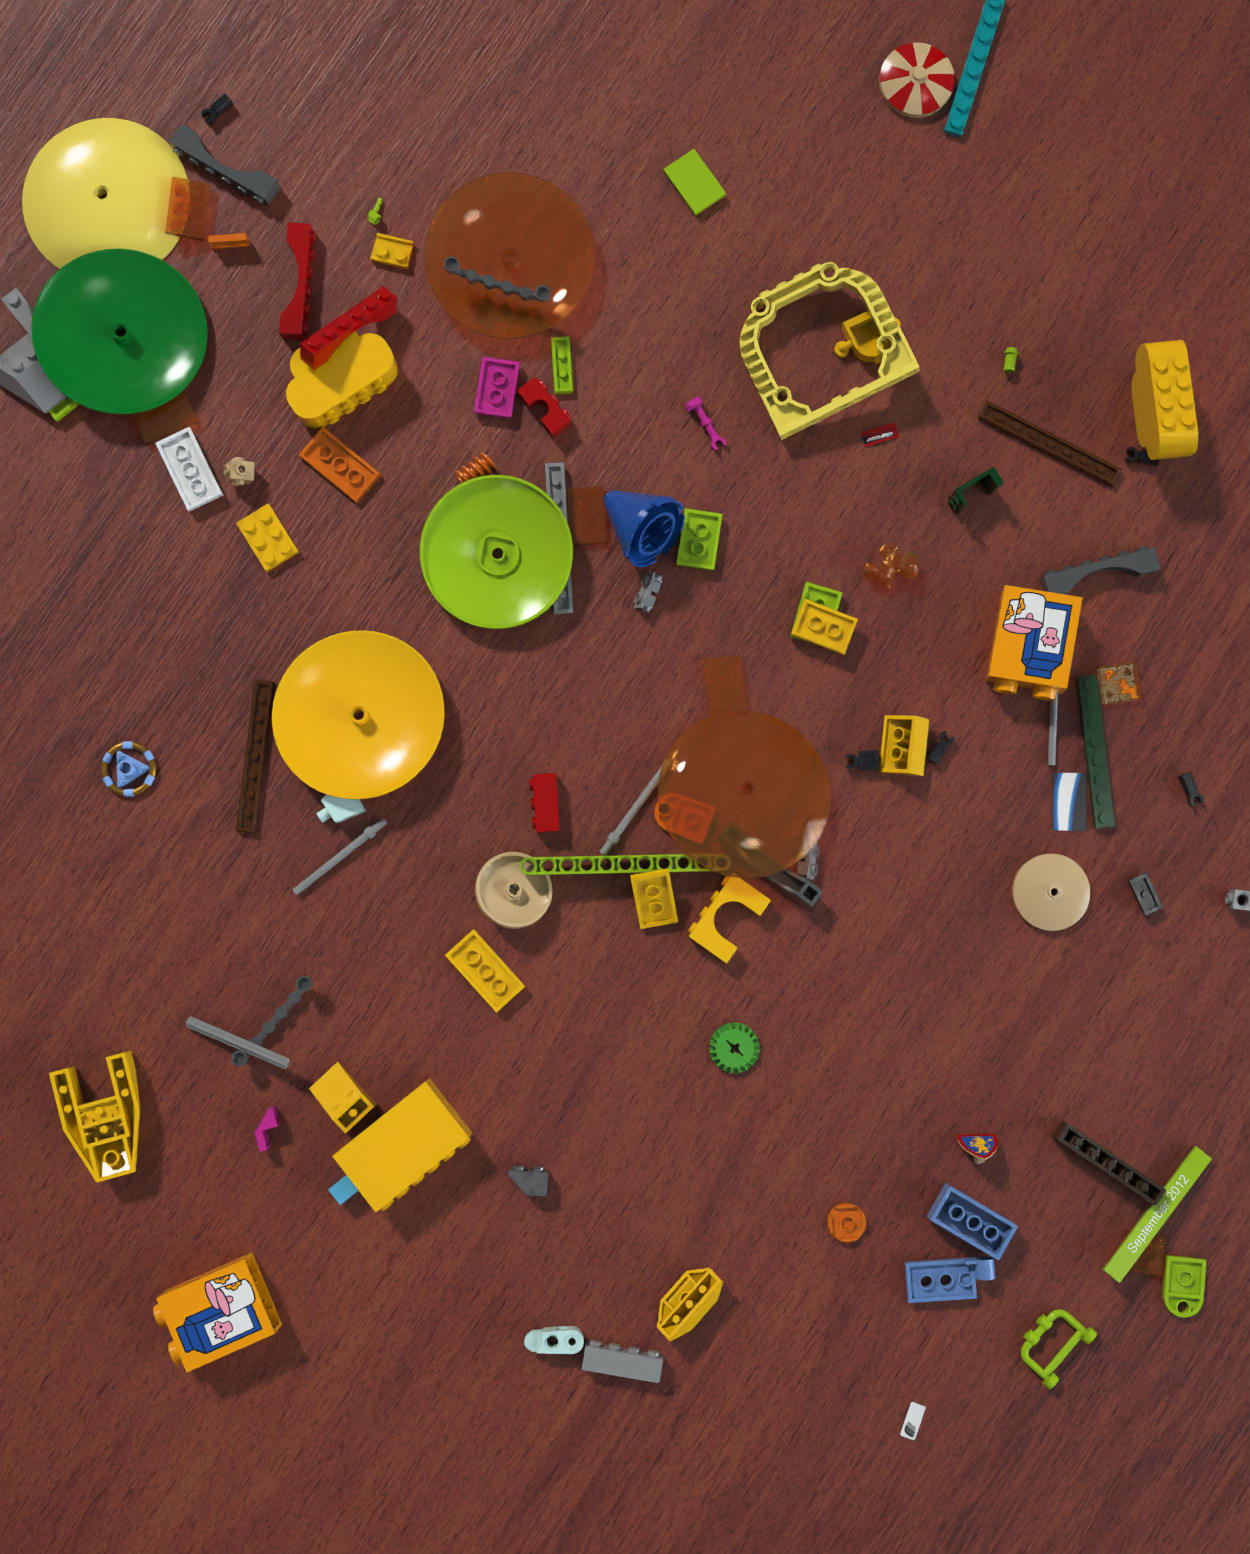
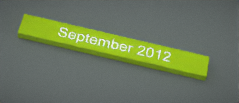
[1102,1146,1212,1283]

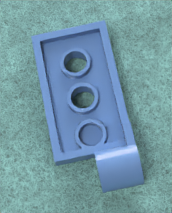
[904,1257,995,1303]

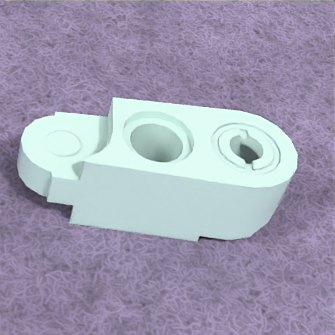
[524,1326,584,1354]

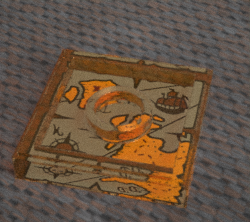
[1097,662,1142,705]

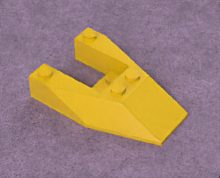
[49,1050,140,1182]

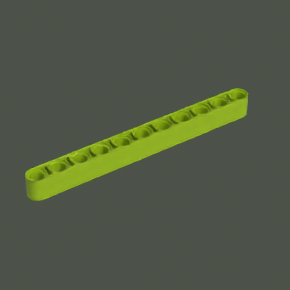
[520,853,731,875]

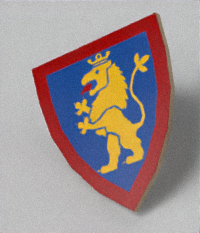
[957,1134,998,1164]

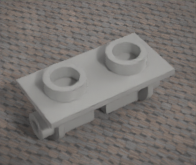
[634,572,662,613]
[797,840,819,880]

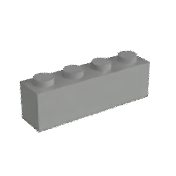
[582,1340,663,1383]

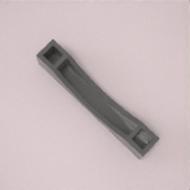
[169,124,280,206]
[1040,546,1160,595]
[716,821,823,911]

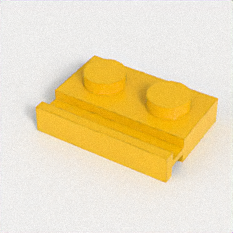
[370,233,414,270]

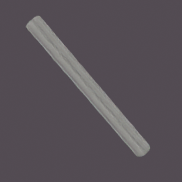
[186,1016,290,1069]

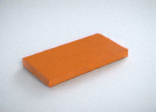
[299,426,381,503]

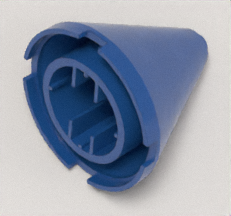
[604,490,685,567]

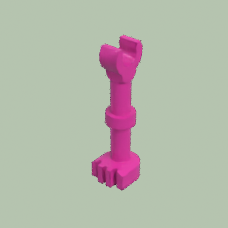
[685,396,726,451]

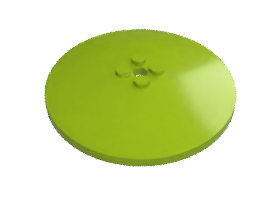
[420,475,573,629]

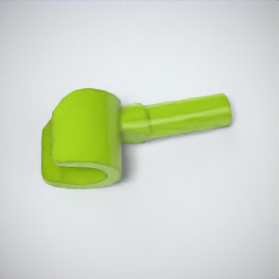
[368,198,383,225]

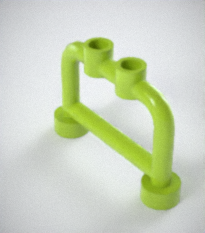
[1021,1309,1097,1390]

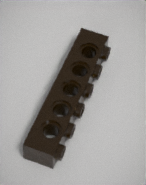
[1052,1120,1166,1206]

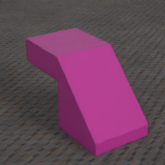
[255,1105,281,1152]

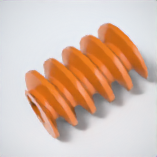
[455,452,498,484]

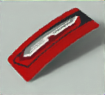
[861,423,899,447]

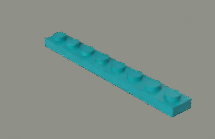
[943,0,1005,138]

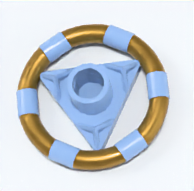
[101,741,157,797]

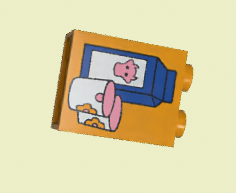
[986,585,1083,701]
[153,1252,282,1373]

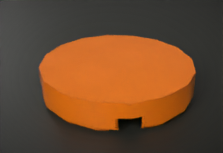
[827,1202,866,1243]

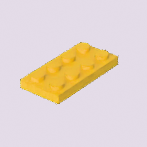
[445,929,525,1013]

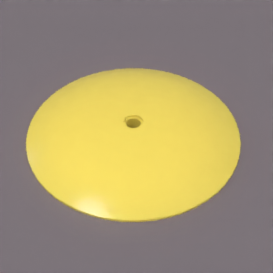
[22,118,190,269]

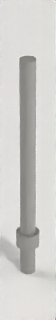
[1048,693,1058,765]
[599,759,673,856]
[292,818,388,895]

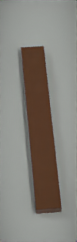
[978,400,1122,487]
[236,679,275,833]

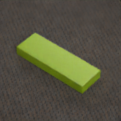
[551,336,573,395]

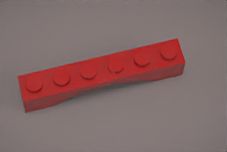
[279,222,316,340]
[300,286,397,370]

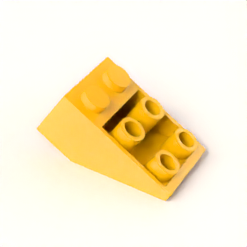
[309,1062,377,1134]

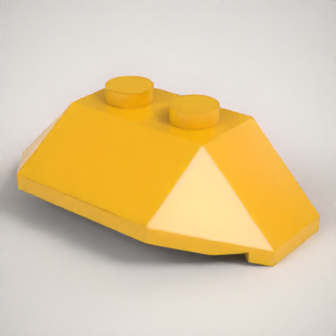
[657,1268,723,1342]

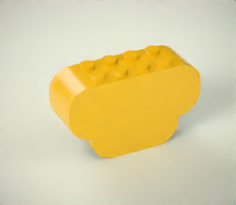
[286,331,398,429]
[1132,340,1198,460]

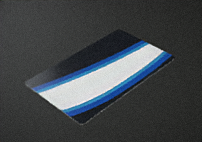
[1052,773,1087,831]

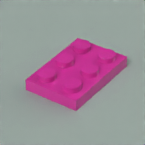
[474,357,520,419]

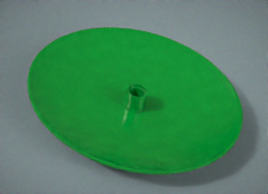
[31,249,208,414]

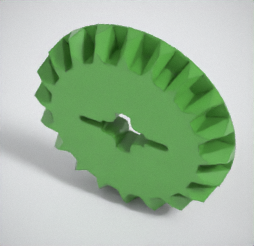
[709,1023,760,1073]

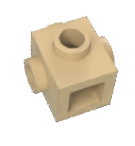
[224,457,254,486]

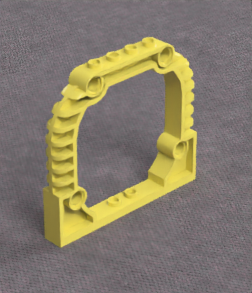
[740,262,920,440]

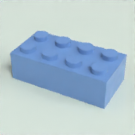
[927,1183,1018,1261]

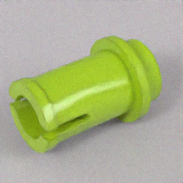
[1003,347,1019,373]

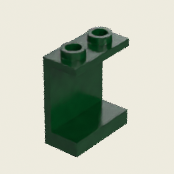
[948,467,1004,514]

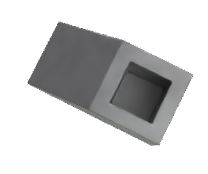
[508,1165,548,1196]

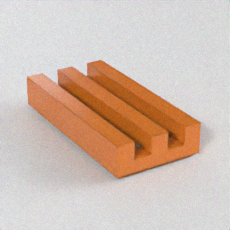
[208,233,250,249]

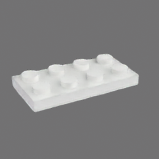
[155,427,223,512]

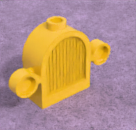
[834,311,901,364]

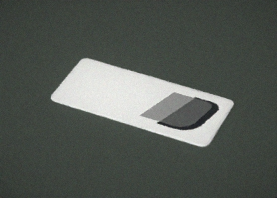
[900,1402,926,1440]

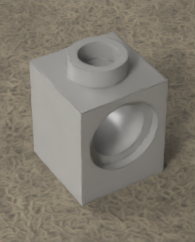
[1225,889,1250,912]

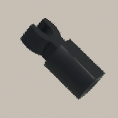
[201,93,233,125]
[1124,447,1160,466]
[926,731,955,765]
[1178,772,1204,807]

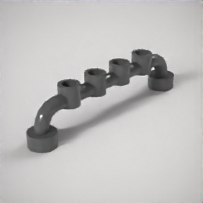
[444,256,551,302]
[231,976,313,1066]

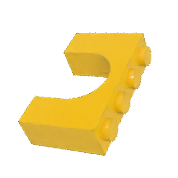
[688,873,771,964]

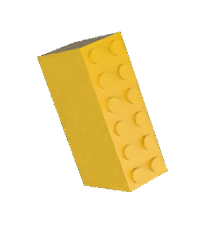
[332,1078,472,1212]

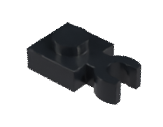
[845,750,880,771]

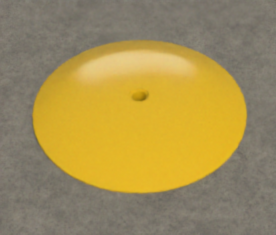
[272,630,445,800]

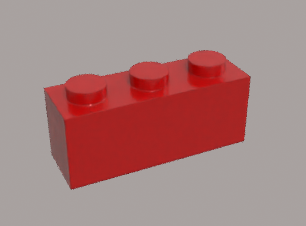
[529,773,560,833]

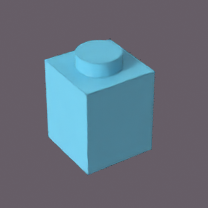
[328,1175,359,1205]

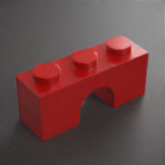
[517,377,571,439]

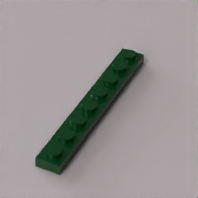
[1076,675,1115,829]

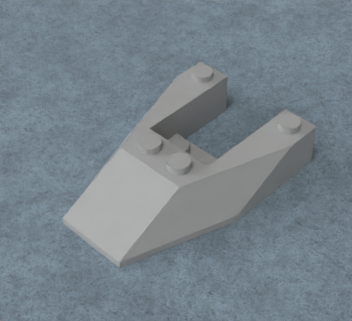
[0,288,67,414]

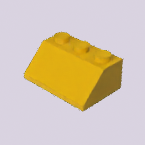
[879,715,929,776]

